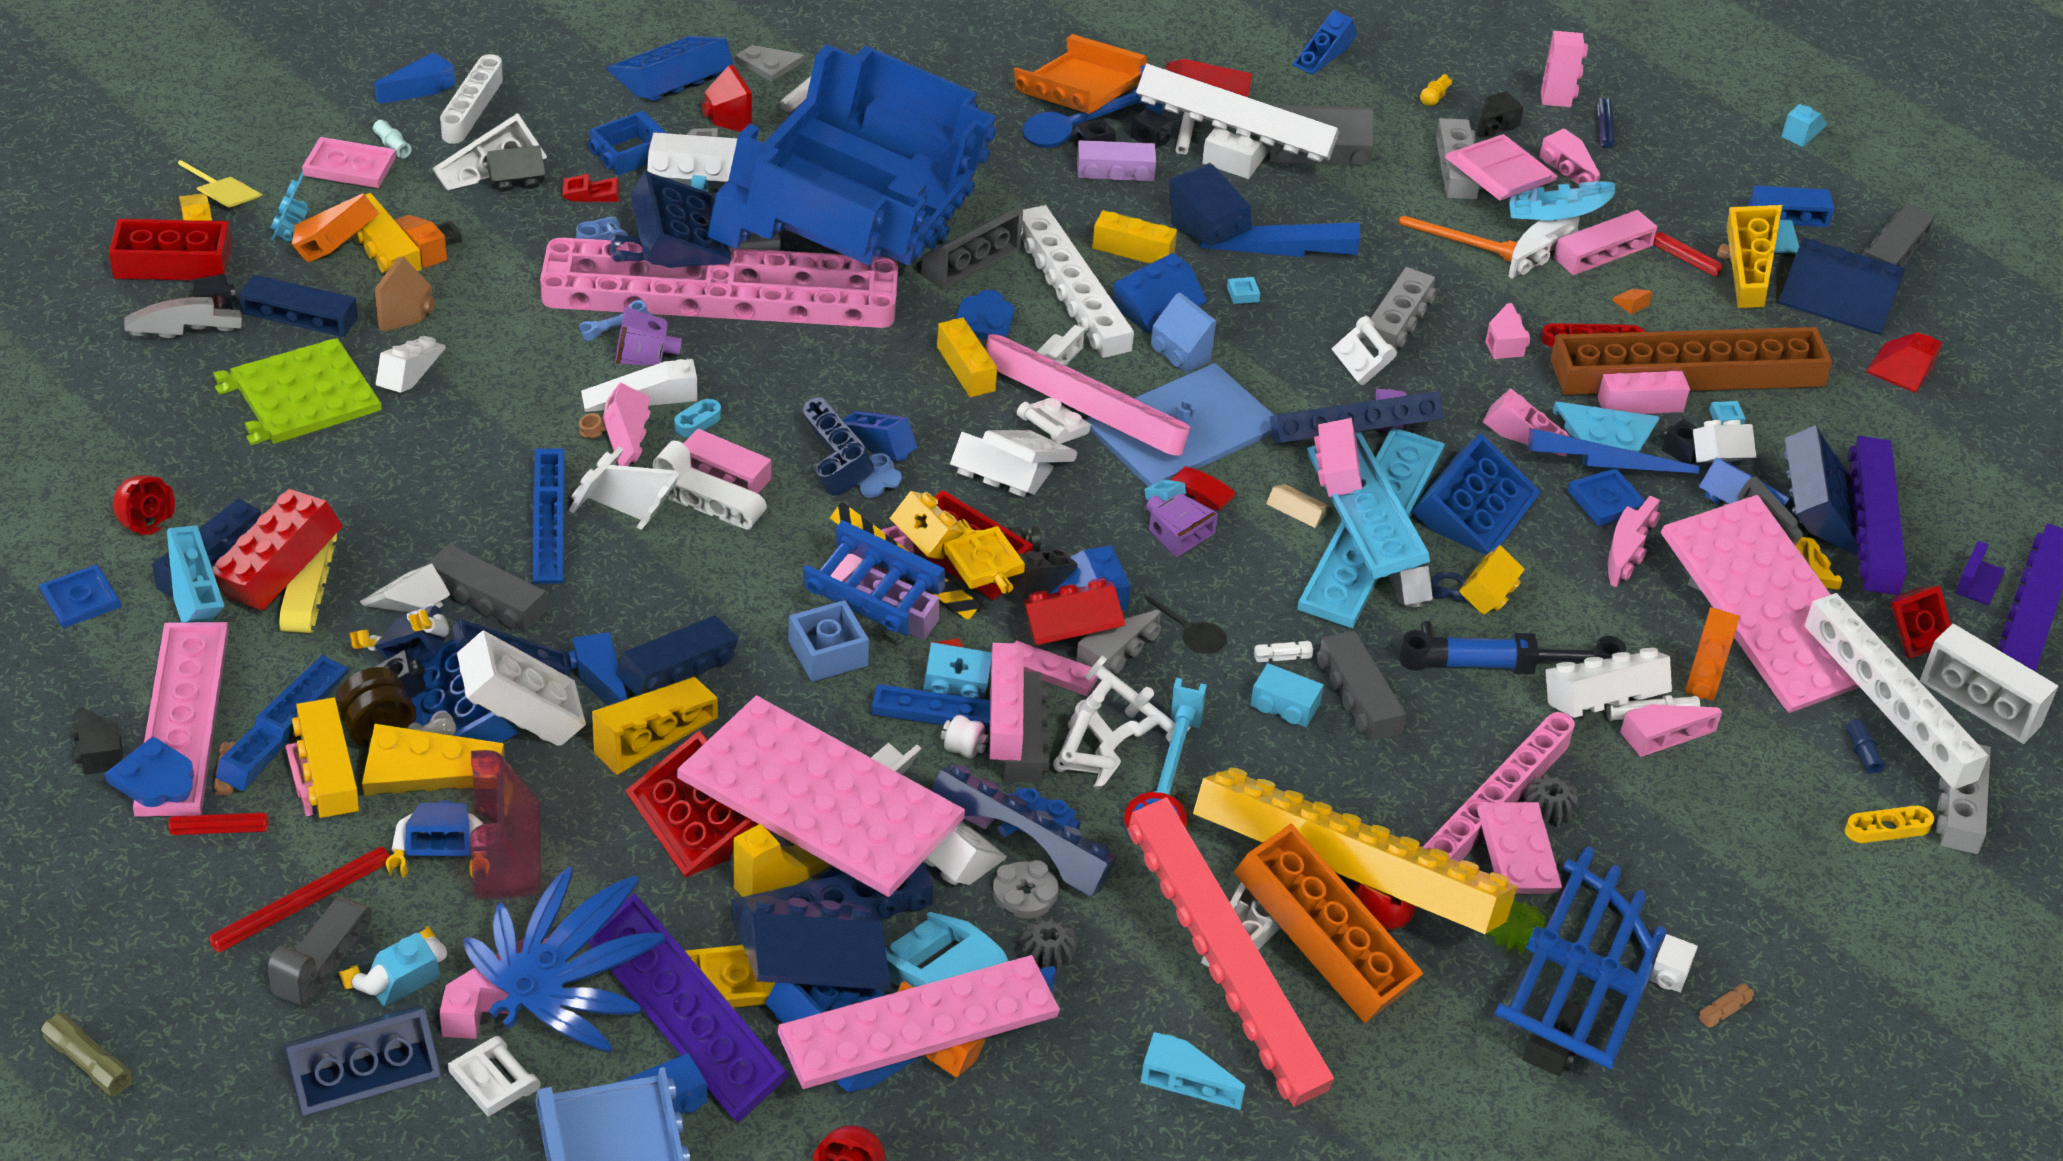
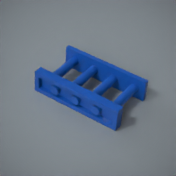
[803,520,945,637]

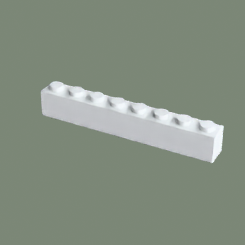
[1136,63,1339,162]

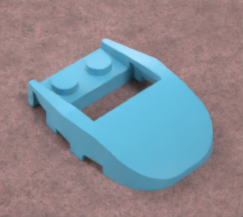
[1509,181,1615,220]
[885,912,1008,987]

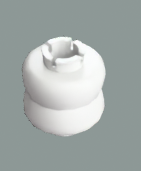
[941,715,989,759]

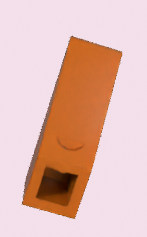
[292,193,379,262]

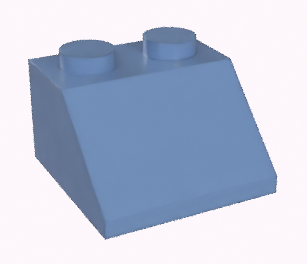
[1151,292,1216,374]

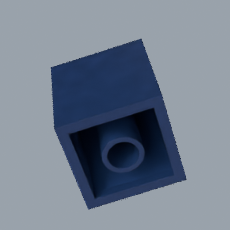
[1169,163,1252,246]

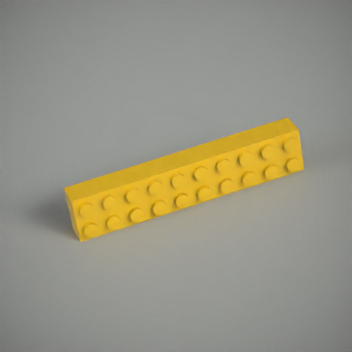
[1193,768,1518,934]

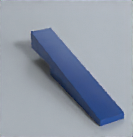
[1200,222,1360,257]
[1528,428,1700,473]
[533,448,565,584]
[216,655,349,792]

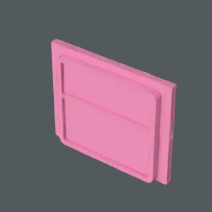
[1445,134,1558,201]

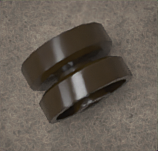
[335,667,417,748]

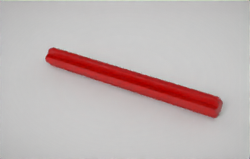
[209,846,389,953]

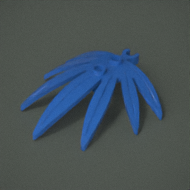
[463,866,666,1053]

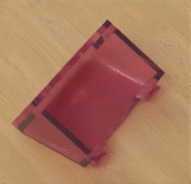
[470,750,542,900]

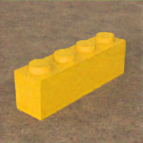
[342,193,422,273]
[292,697,359,818]

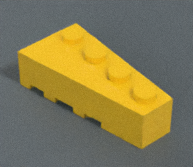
[1727,205,1782,308]
[592,677,718,775]
[362,724,505,796]

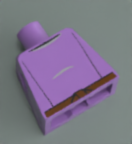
[615,307,682,365]
[1146,494,1218,558]

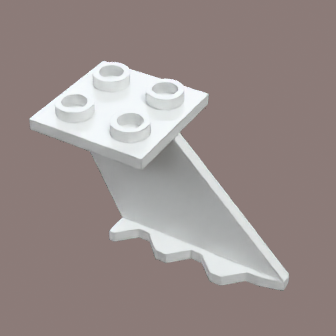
[568,446,680,530]

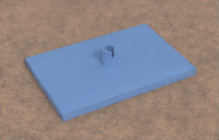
[1085,363,1274,487]

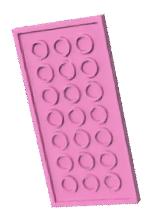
[1660,495,1860,713]
[677,695,965,897]

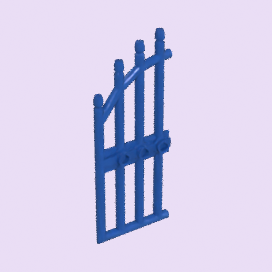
[1494,846,1667,1069]

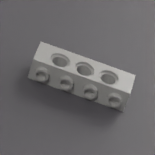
[1436,118,1483,199]
[1363,267,1437,350]
[1936,744,1991,854]

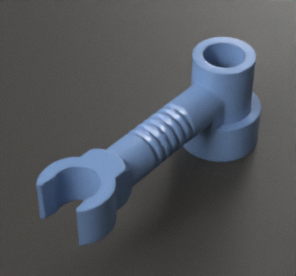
[579,300,652,341]

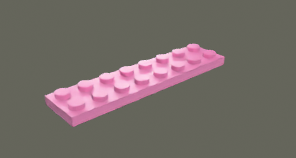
[133,622,229,817]
[777,955,1060,1089]

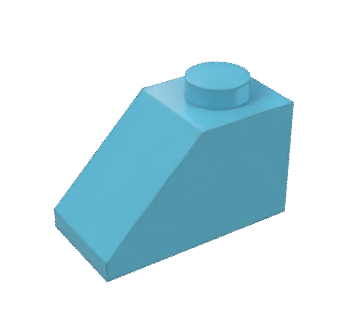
[1781,104,1827,147]

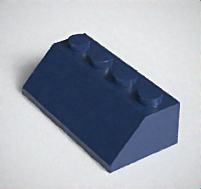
[282,1005,441,1116]

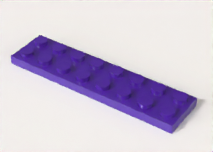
[588,893,790,1123]

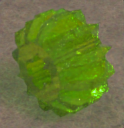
[1490,898,1545,954]

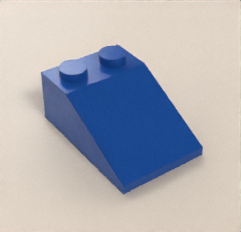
[1050,545,1131,611]

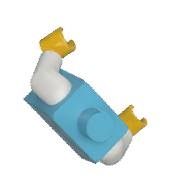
[338,926,447,1007]

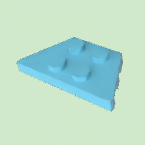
[1553,401,1659,452]

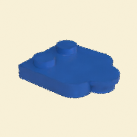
[956,290,1014,340]
[105,736,194,807]

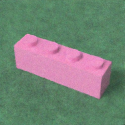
[1554,210,1657,275]
[990,643,1024,761]

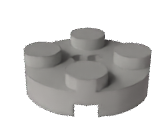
[993,860,1058,918]

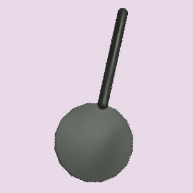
[1145,595,1227,654]

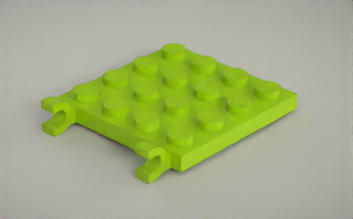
[213,338,382,445]

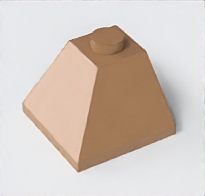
[375,256,435,332]

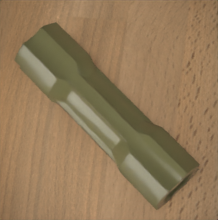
[41,1013,134,1096]

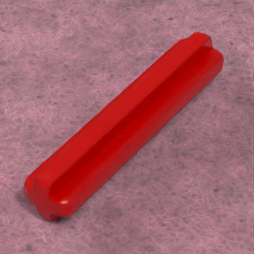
[1653,232,1723,277]
[168,812,269,835]

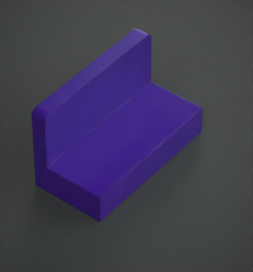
[1955,540,2004,605]

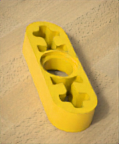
[1845,806,1934,843]

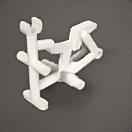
[1053,655,1190,790]

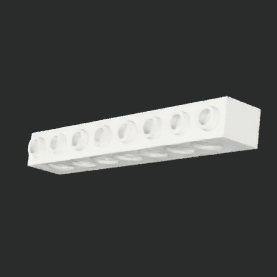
[1021,205,1134,358]
[1805,593,1989,790]

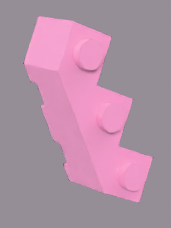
[440,938,548,1039]

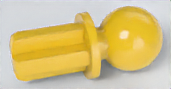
[1420,74,1452,107]

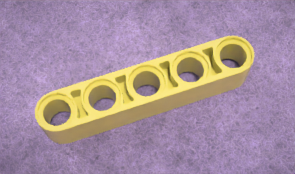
[280,533,337,634]

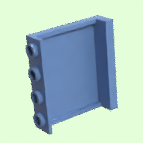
[535,1067,690,1161]

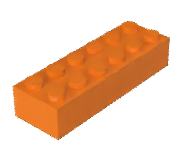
[1233,823,1424,1023]

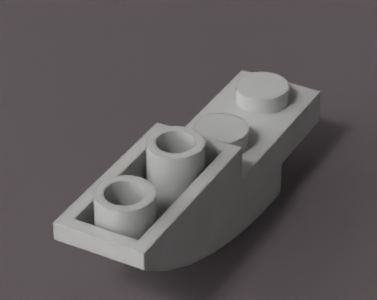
[124,297,242,338]

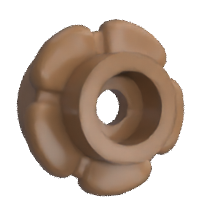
[579,413,606,439]

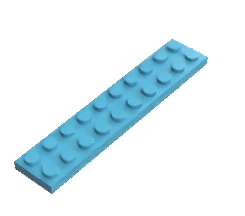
[1297,427,1445,629]

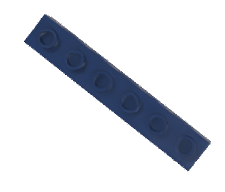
[1269,391,1444,444]
[731,862,934,945]

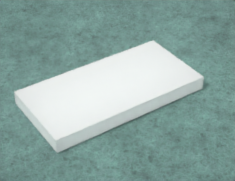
[982,430,1078,463]

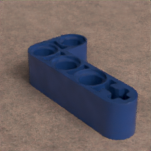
[802,398,874,496]

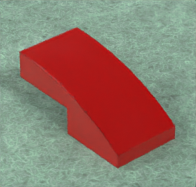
[562,174,620,202]
[1170,466,1235,511]

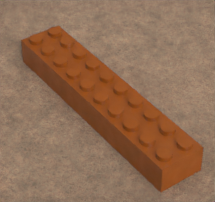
[1550,327,1833,395]

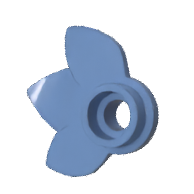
[856,453,902,498]

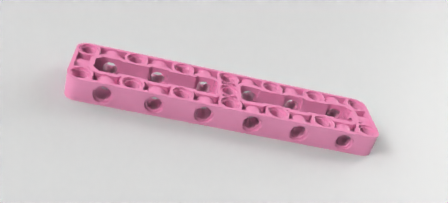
[540,238,898,328]

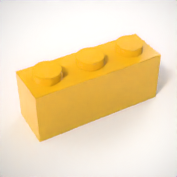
[1092,210,1177,264]
[937,317,997,397]

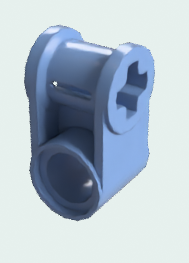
[576,216,629,241]

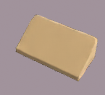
[1266,484,1333,528]

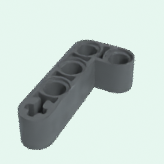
[268,896,372,1008]

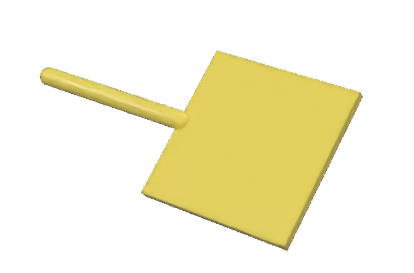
[178,160,263,208]

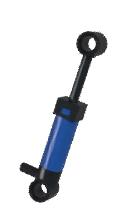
[1399,621,1626,674]

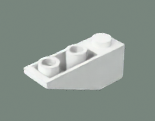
[376,336,446,393]

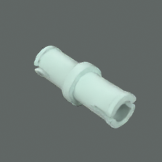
[373,120,412,158]

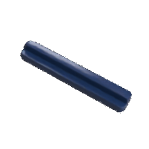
[1597,98,1615,148]

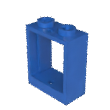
[588,110,668,176]

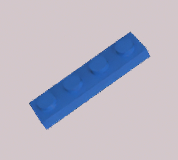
[871,684,990,732]

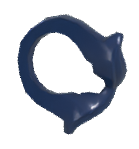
[609,234,645,262]
[1431,572,1468,602]

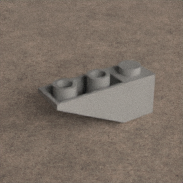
[1076,610,1161,674]

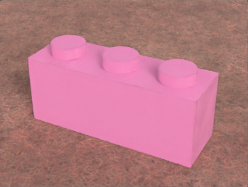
[1541,31,1588,107]
[1597,371,1690,414]
[1314,418,1362,497]
[683,429,771,494]

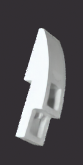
[1508,216,1580,278]

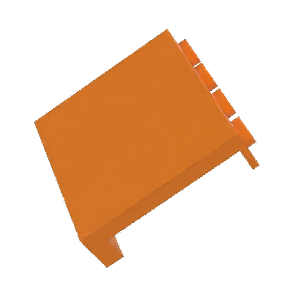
[1013,34,1147,114]

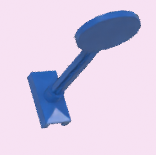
[1022,65,1163,148]

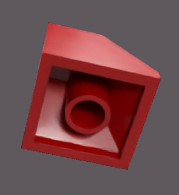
[702,65,752,132]
[1866,332,1943,393]
[1891,585,1951,659]

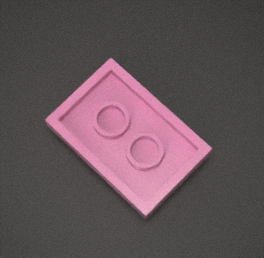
[302,137,396,188]
[1477,802,1562,894]

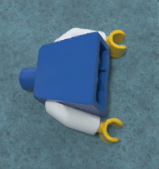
[386,800,490,878]

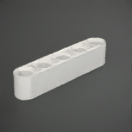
[440,54,503,144]

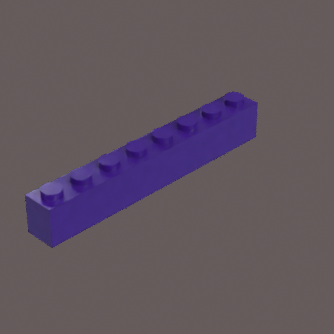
[1848,435,1907,595]
[1997,523,2063,672]

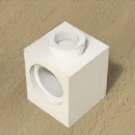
[1649,934,1698,993]

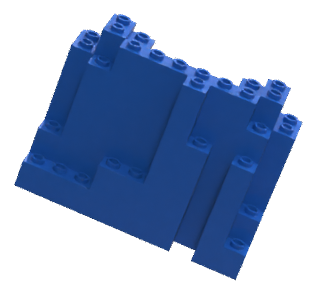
[708,44,997,265]

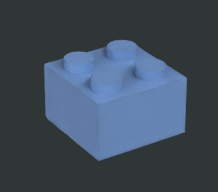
[788,600,869,682]

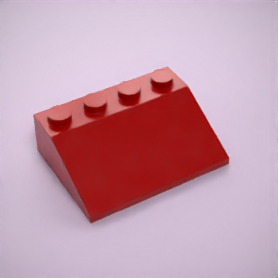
[625,730,773,877]

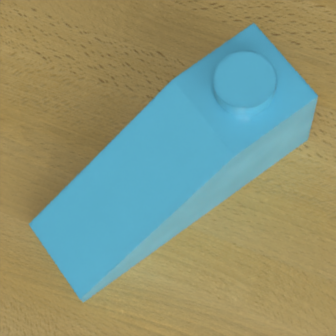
[167,525,225,623]
[1141,1032,1246,1110]

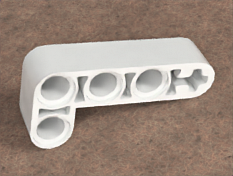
[653,440,767,530]

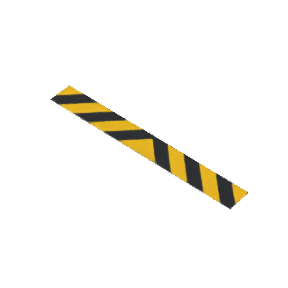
[830,502,981,619]

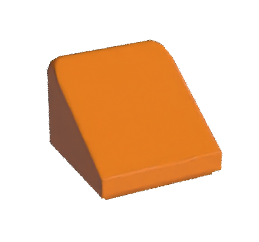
[1612,289,1652,314]

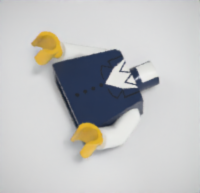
[350,604,450,661]

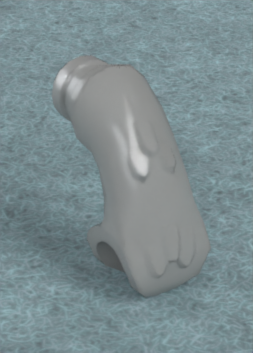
[407,711,456,736]

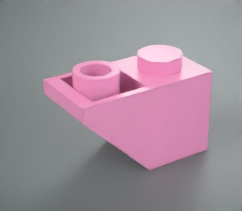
[1485,303,1530,359]

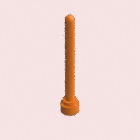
[1398,216,1518,262]

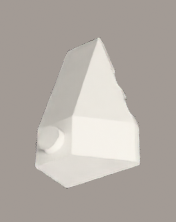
[432,113,547,190]
[581,359,697,412]

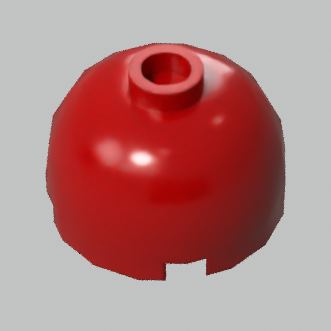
[112,475,175,535]
[1354,881,1418,930]
[813,1125,887,1161]

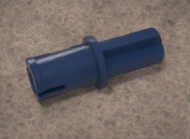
[1846,719,1885,774]

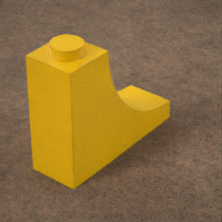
[734,824,832,897]

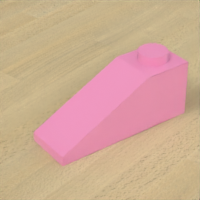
[1620,704,1722,757]

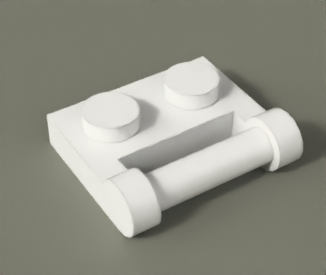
[1332,316,1397,385]
[1017,398,1091,444]
[448,1036,541,1117]

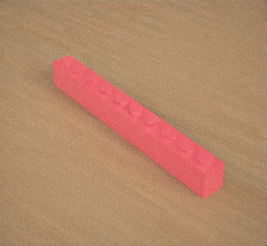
[1128,797,1334,1107]

